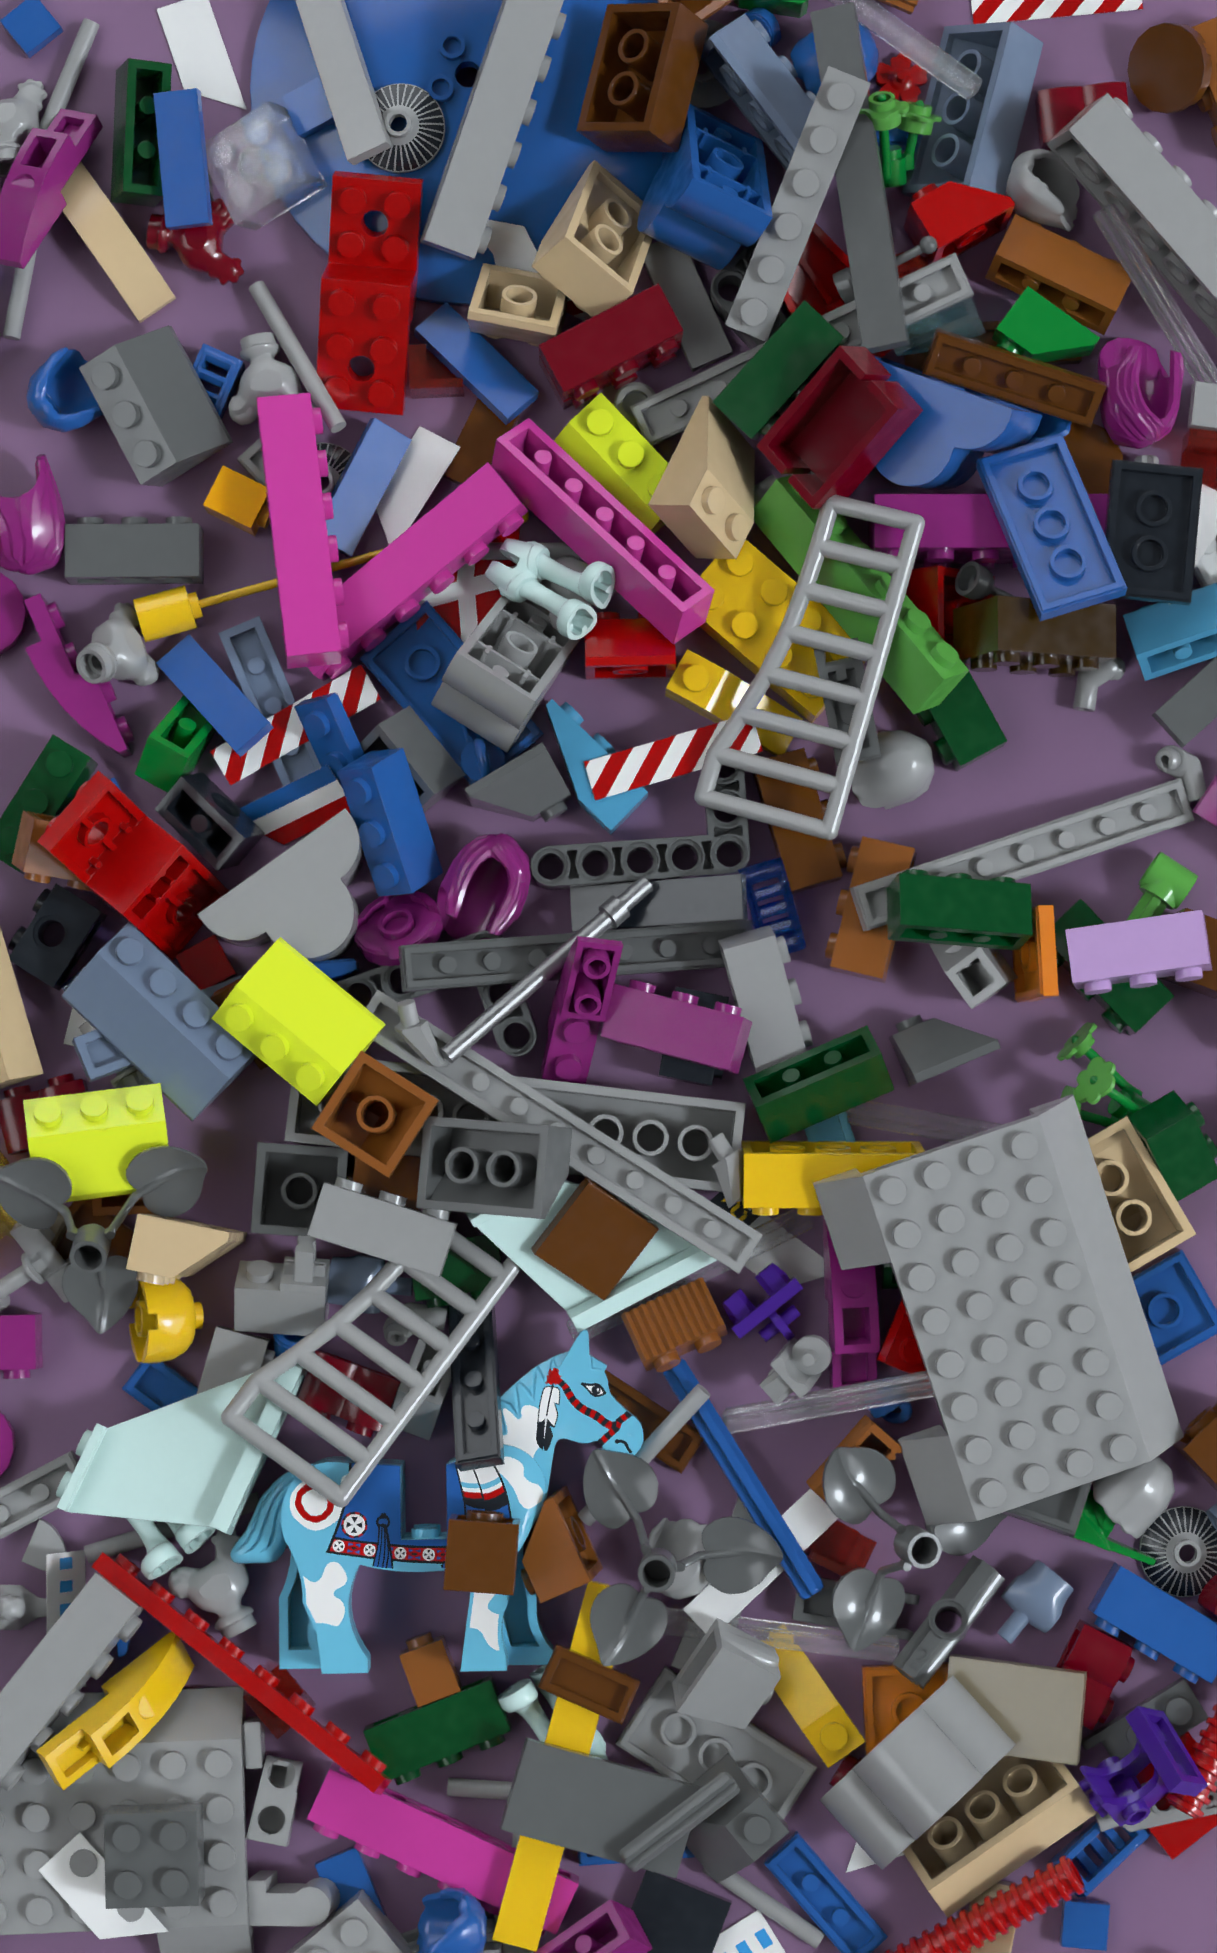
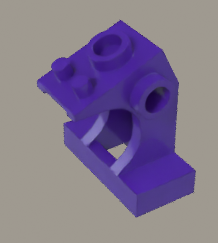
[1078,1706,1208,1827]

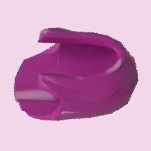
[1098,337,1184,449]
[0,454,65,575]
[437,833,531,940]

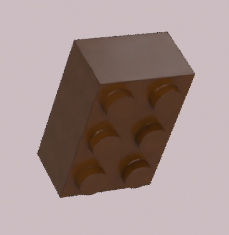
[576,2,709,152]

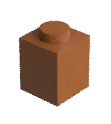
[399,1631,462,1707]

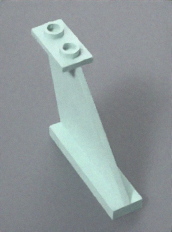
[465,1180,717,1333]
[56,1364,307,1535]

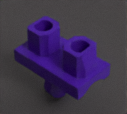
[722,1262,803,1343]

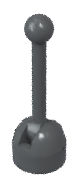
[832,236,937,304]
[955,561,1016,601]

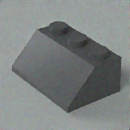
[79,325,233,487]
[416,1116,572,1219]

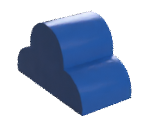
[637,104,773,270]
[875,356,1043,490]

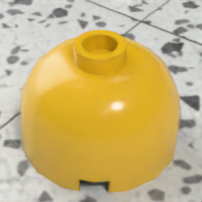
[129,1278,204,1364]

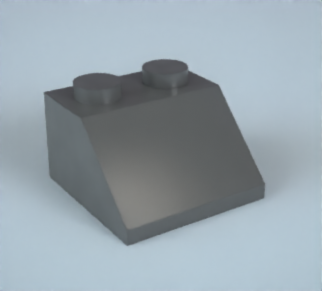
[360,706,466,813]

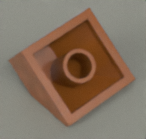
[312,1051,439,1178]
[521,1485,603,1604]

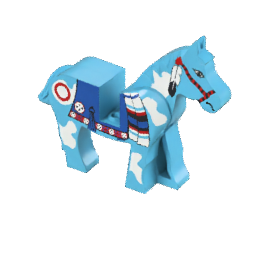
[230,1329,643,1674]

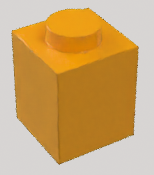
[203,465,270,536]

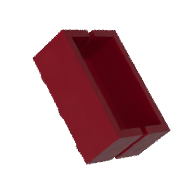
[539,283,684,410]
[757,345,923,509]

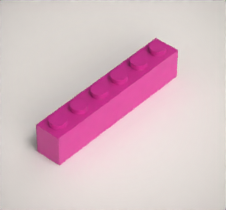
[257,392,349,669]
[491,418,715,645]
[281,462,528,681]
[307,1762,579,1936]

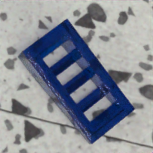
[738,857,806,954]

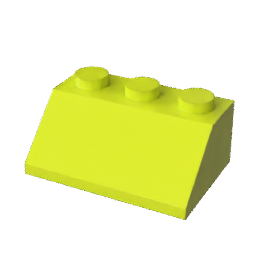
[554,393,669,534]
[211,937,386,1106]
[23,1083,169,1202]

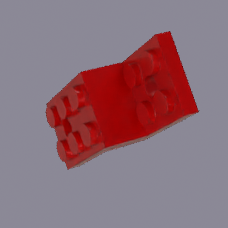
[317,171,424,416]
[37,771,229,960]

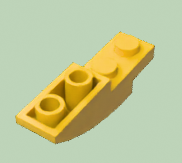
[36,1631,195,1791]

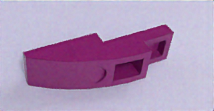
[0,108,103,269]
[24,593,135,758]
[540,936,623,1084]
[823,1216,880,1394]

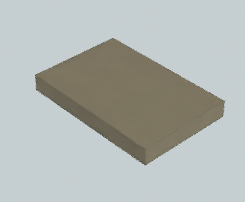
[947,1653,1087,1766]

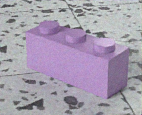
[1065,910,1212,995]

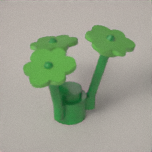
[1057,1022,1151,1127]

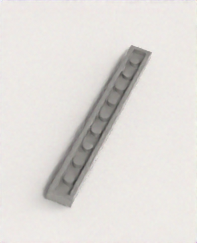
[366,990,763,1274]

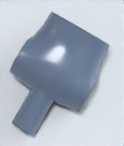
[328,1253,413,1314]
[997,1560,1074,1644]

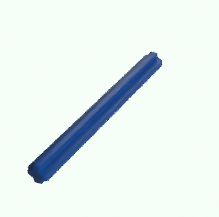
[663,1359,824,1600]

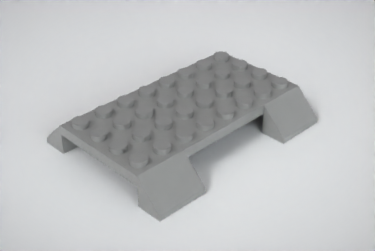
[813,1094,1184,1525]
[0,1686,254,1953]

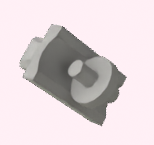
[759,1334,832,1405]

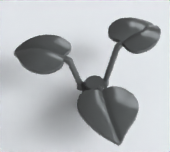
[0,1146,208,1334]
[822,1447,1008,1652]
[583,1449,783,1666]

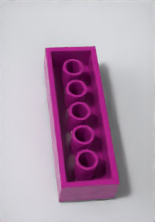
[868,494,1108,571]

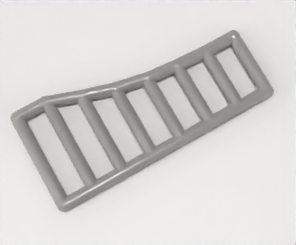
[694,495,925,840]
[221,1211,521,1507]

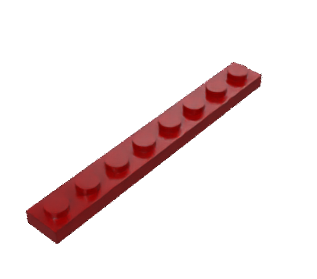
[92,1552,392,1795]

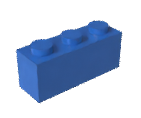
[337,748,443,896]
[1087,1562,1217,1684]

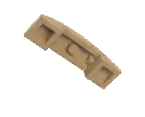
[61,161,176,323]

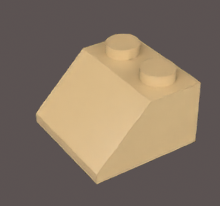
[467,263,568,347]

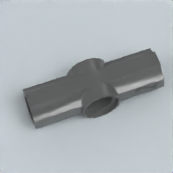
[892,1555,1005,1689]

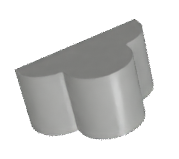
[431,596,581,753]
[197,808,365,962]
[819,1675,1016,1870]

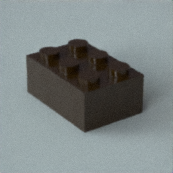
[953,595,1116,677]

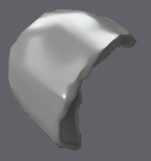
[1006,149,1079,232]
[851,730,935,810]
[1092,1456,1175,1539]
[648,1518,709,1600]

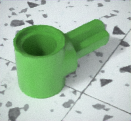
[1126,851,1198,921]

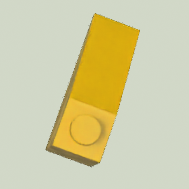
[665,649,803,756]
[759,1623,866,1768]

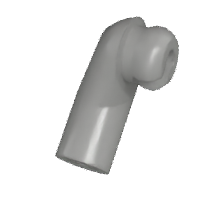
[1073,657,1126,712]
[1155,745,1207,802]
[383,1302,448,1346]

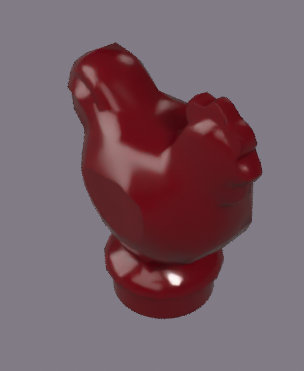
[147,198,244,286]

